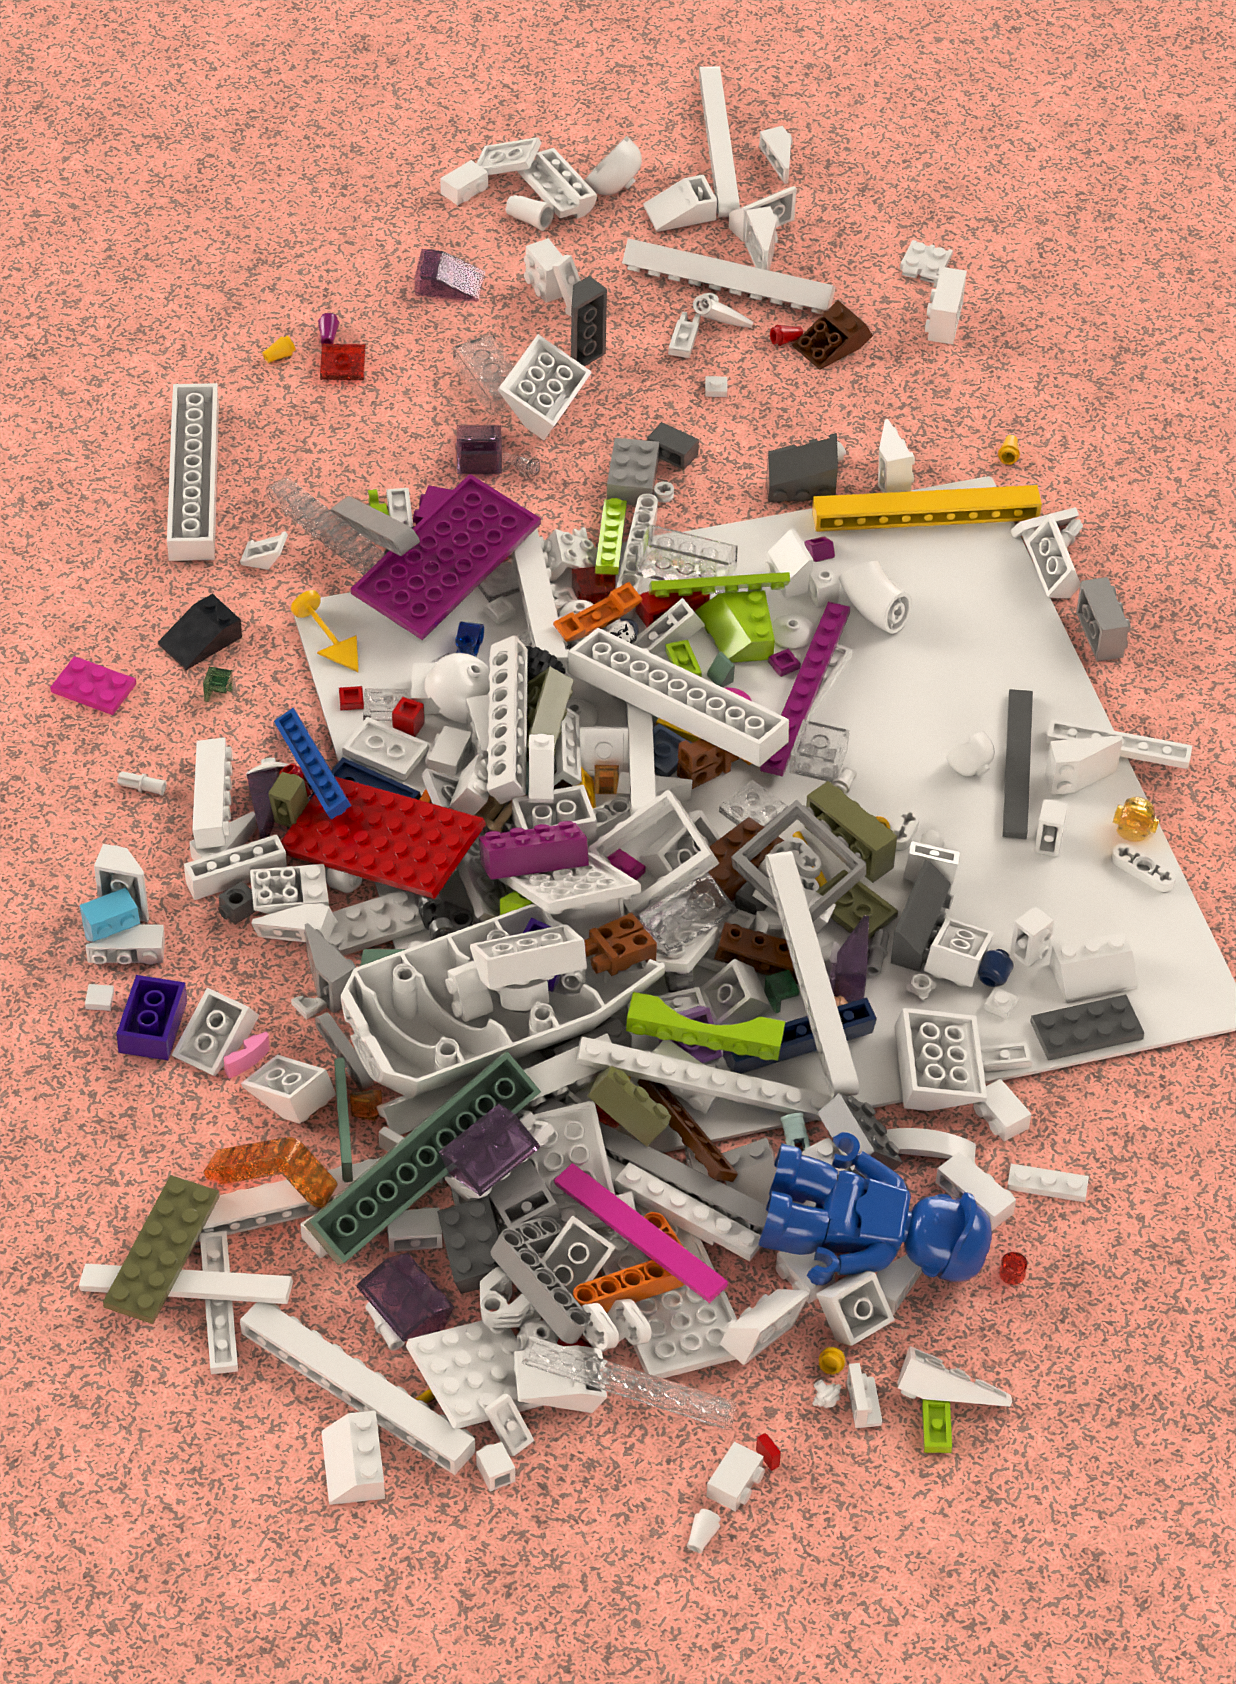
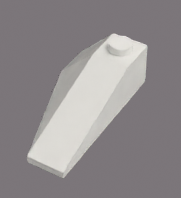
[897,1346,1012,1407]

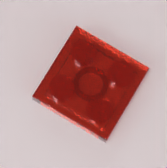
[320,344,366,380]

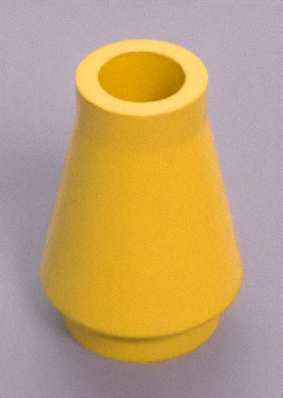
[262,336,296,364]
[998,435,1020,465]

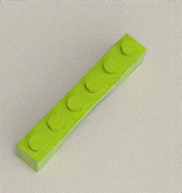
[626,992,785,1061]

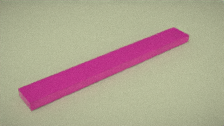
[554,1163,728,1303]

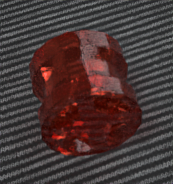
[999,1252,1028,1285]

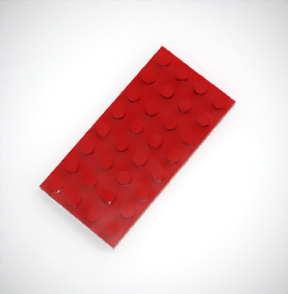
[281,777,486,899]

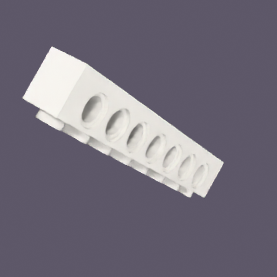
[486,635,528,804]

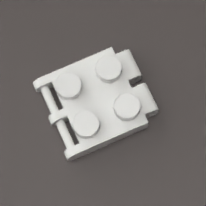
[900,240,953,283]

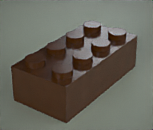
[686,817,785,911]

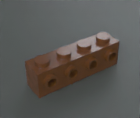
[714,922,799,985]

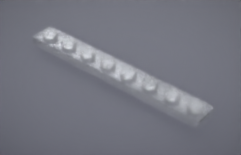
[521,1335,737,1430]

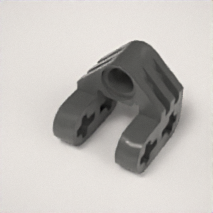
[419,892,473,941]

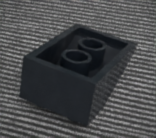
[158,593,242,670]

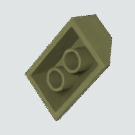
[587,1065,671,1147]

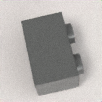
[647,422,699,470]

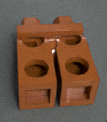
[677,739,739,789]
[584,913,657,976]

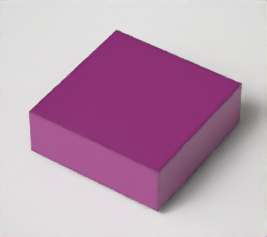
[768,648,801,677]

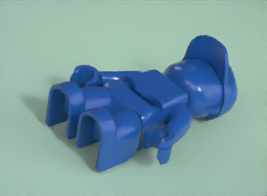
[758,1132,992,1285]

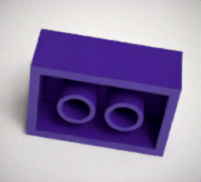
[116,975,187,1061]

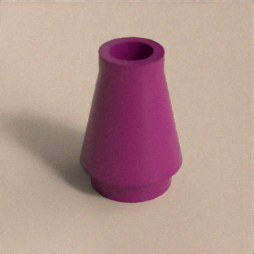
[318,313,340,345]

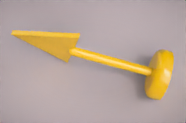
[290,590,359,672]

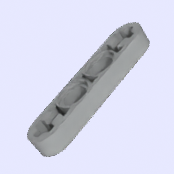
[315,1012,374,1091]

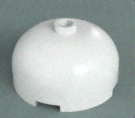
[584,136,642,195]
[425,653,490,723]

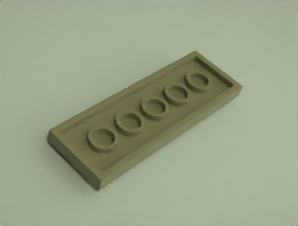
[103,1175,220,1324]

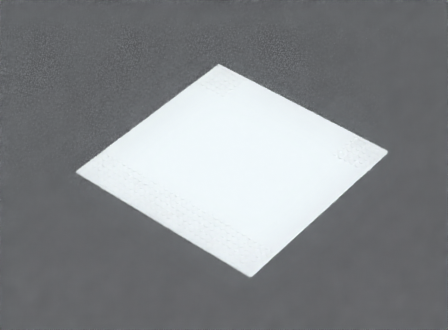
[293,476,1236,1153]

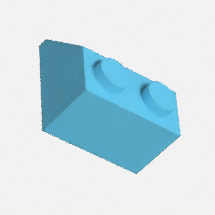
[79,887,140,942]

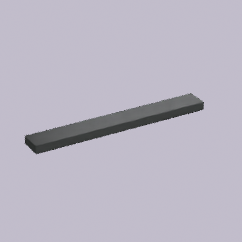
[1002,689,1033,839]

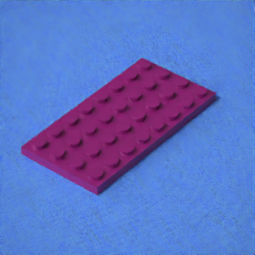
[350,474,541,640]

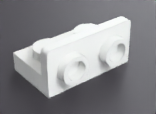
[847,1363,882,1428]

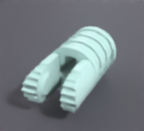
[780,1113,810,1151]

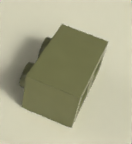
[268,772,309,828]

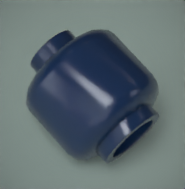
[978,949,1014,987]

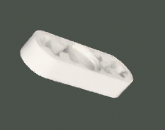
[1112,843,1176,892]

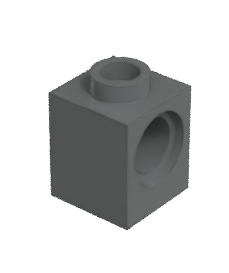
[218,881,256,925]

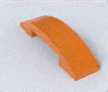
[553,582,643,642]

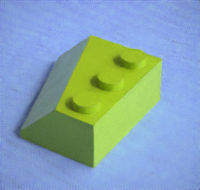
[695,590,775,663]

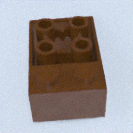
[792,300,873,370]

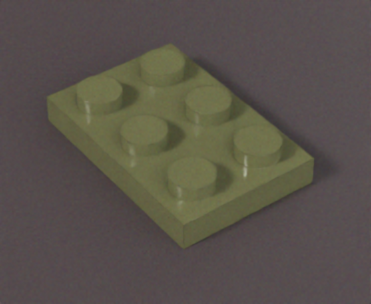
[816,870,898,943]

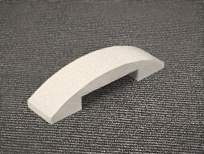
[886,1128,976,1162]

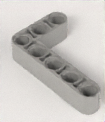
[490,1216,590,1344]

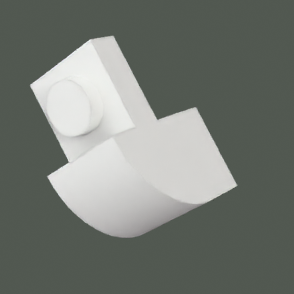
[496,979,549,1011]

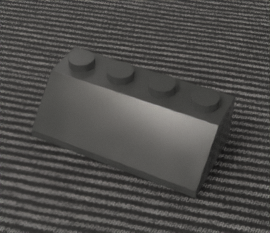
[571,276,607,367]
[891,860,954,972]

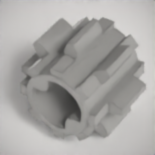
[664,970,694,993]

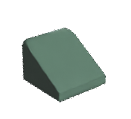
[707,652,735,687]

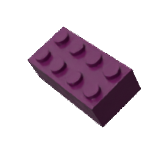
[478,821,589,880]

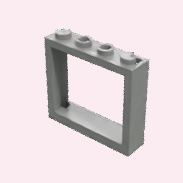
[731,800,866,922]

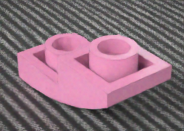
[223,1032,270,1079]

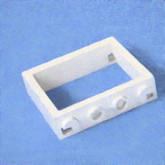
[589,789,719,921]

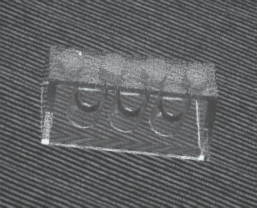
[636,872,738,956]

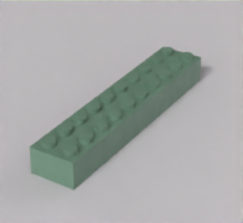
[304,1051,541,1265]

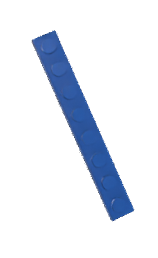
[274,708,352,819]

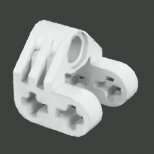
[758,837,821,891]
[480,1267,541,1329]
[582,1299,651,1352]

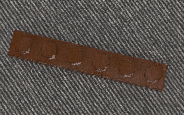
[637,1079,738,1182]

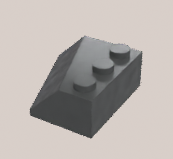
[766,433,838,502]

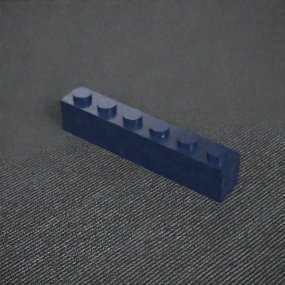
[723,997,877,1074]

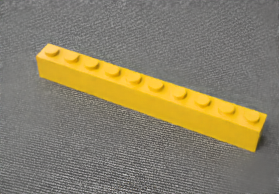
[812,485,1042,532]

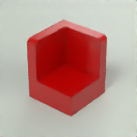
[392,697,425,737]

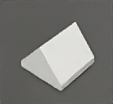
[821,941,846,974]

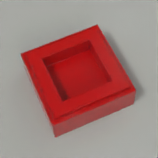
[339,686,364,711]
[756,1433,781,1471]

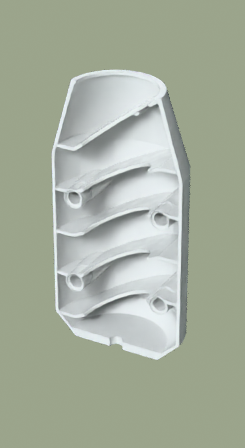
[341,898,665,1098]

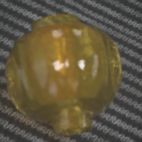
[1112,797,1160,842]

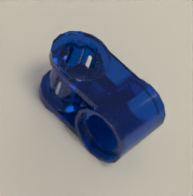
[455,621,484,657]

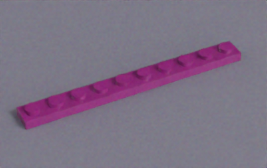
[760,602,850,777]

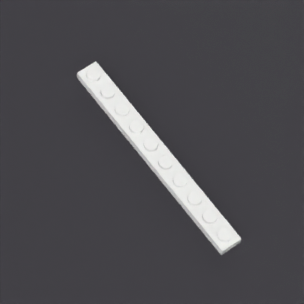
[576,1036,831,1121]

